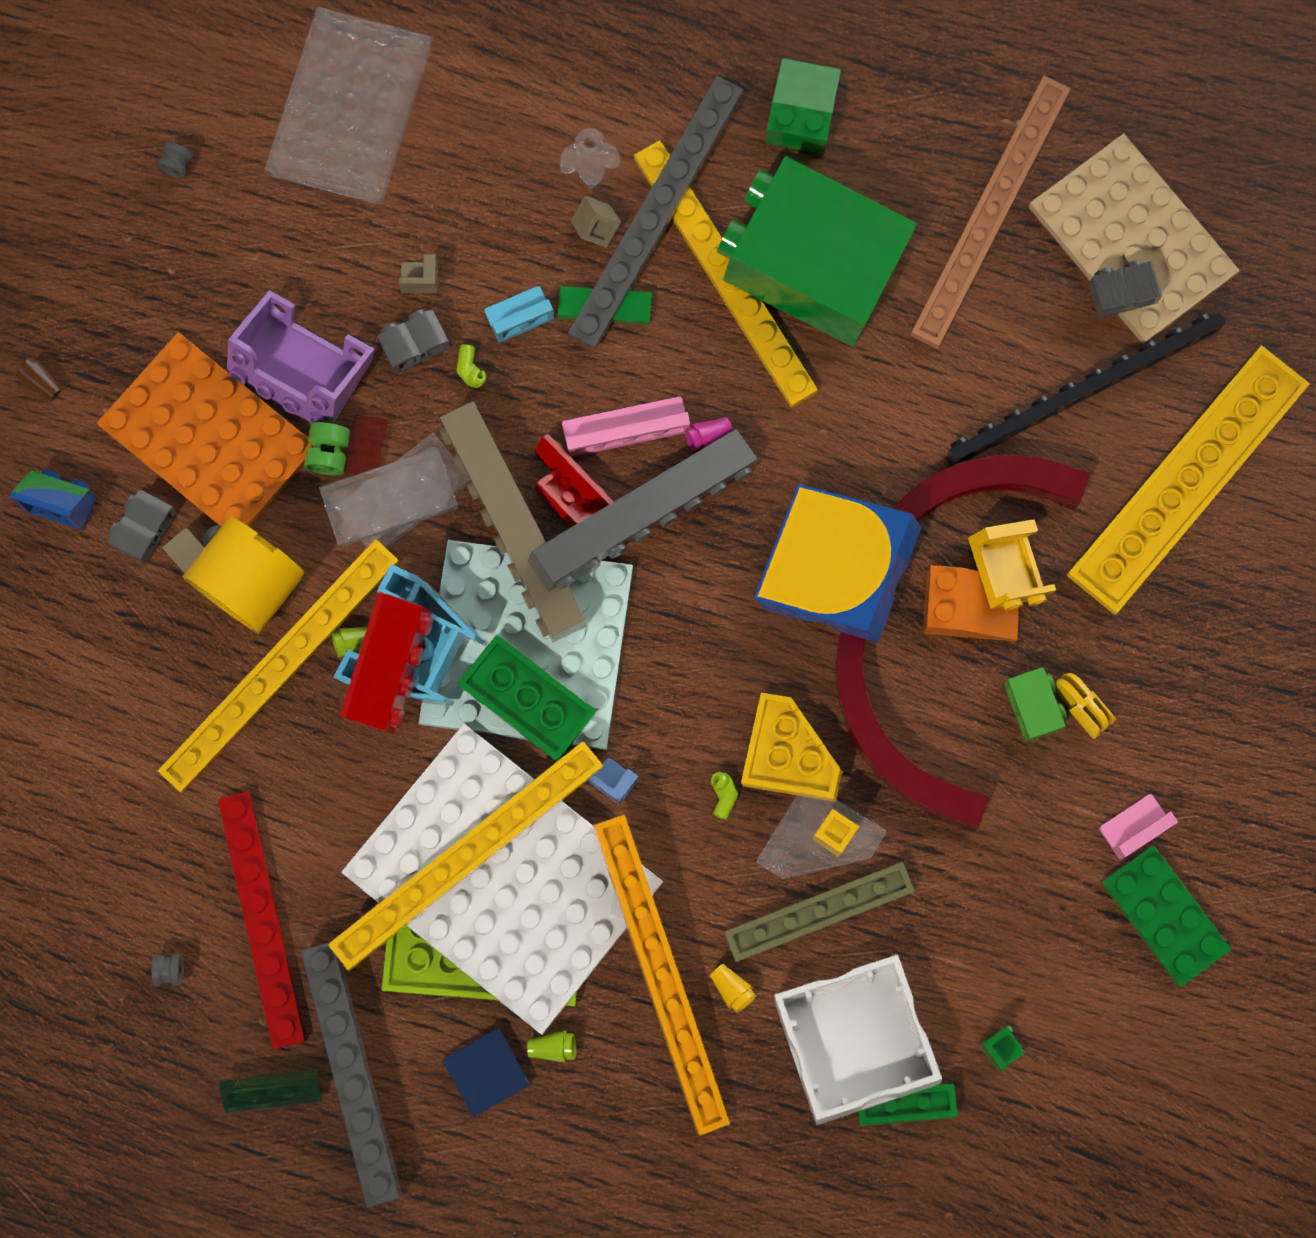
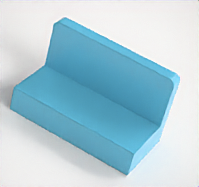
[485,286,554,343]

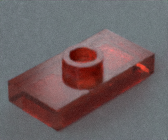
[345,414,388,481]

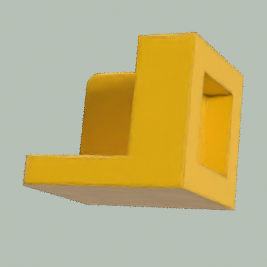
[813,809,859,857]

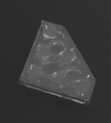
[755,795,887,880]

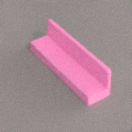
[562,397,690,457]

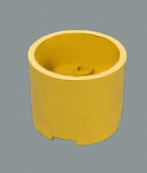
[182,516,304,634]

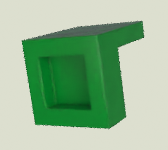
[978,1025,1025,1071]

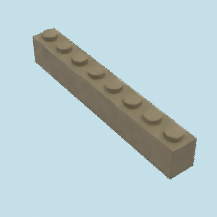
[438,401,586,643]

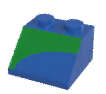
[10,469,96,531]

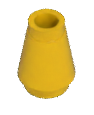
[710,964,756,1013]

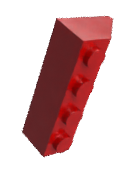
[340,591,433,735]

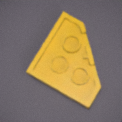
[741,693,842,802]

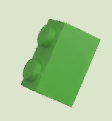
[1003,667,1067,743]

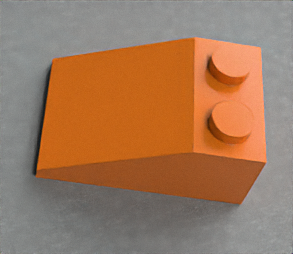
[923,565,1019,641]

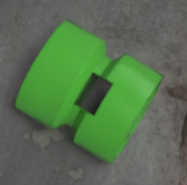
[304,422,350,476]

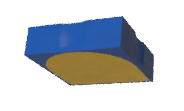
[754,484,922,643]

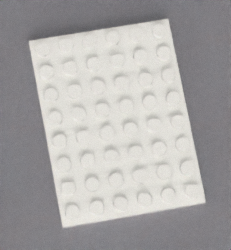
[341,724,663,1035]

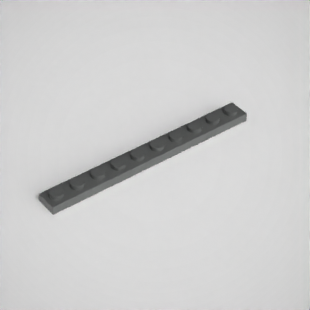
[568,76,743,350]

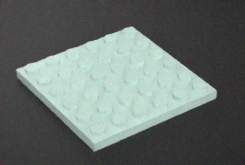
[419,540,633,751]

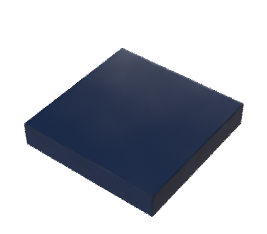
[442,1028,530,1117]

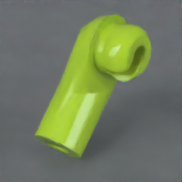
[457,345,486,388]
[711,772,738,821]

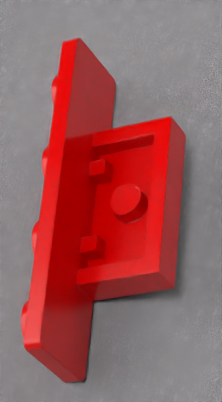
[534,434,613,527]

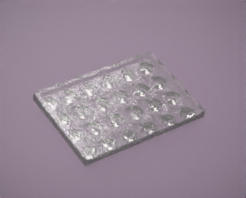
[264,7,433,205]

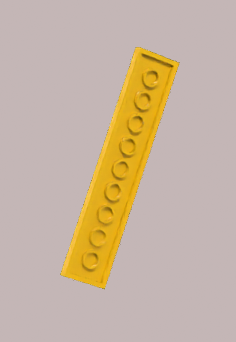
[1066,345,1310,615]

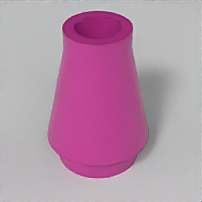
[685,417,733,453]

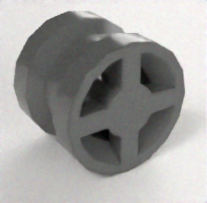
[156,142,193,178]
[151,954,184,986]

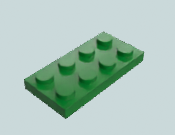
[457,634,597,762]
[1101,845,1232,988]

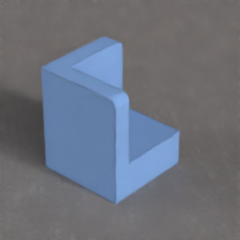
[589,758,639,805]

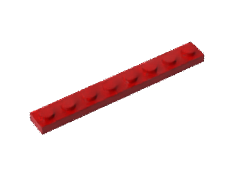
[218,791,306,1050]

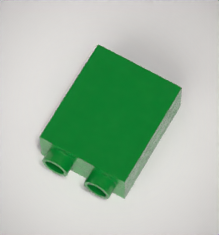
[717,156,917,347]

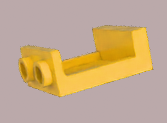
[968,519,1056,611]

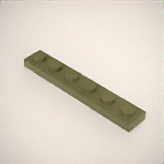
[724,862,915,963]

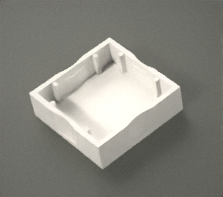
[774,955,942,1125]

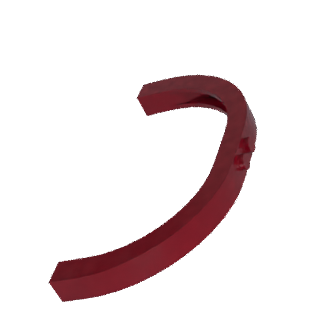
[835,455,1090,830]

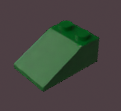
[765,58,841,155]

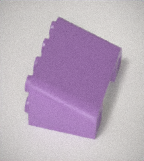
[227,290,375,424]

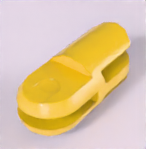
[1055,673,1117,739]

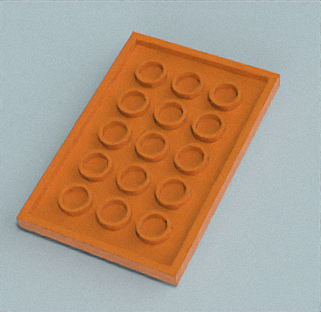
[96,332,312,527]

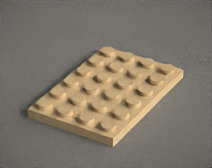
[1029,133,1240,345]

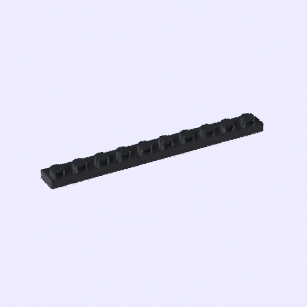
[946,312,1226,467]

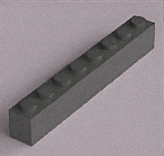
[528,429,757,592]
[301,943,403,1208]

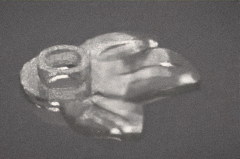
[560,128,620,188]

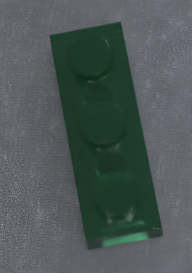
[219,1069,323,1113]

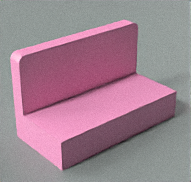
[1099,794,1178,860]

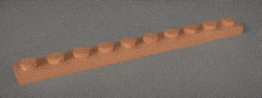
[911,76,1071,349]

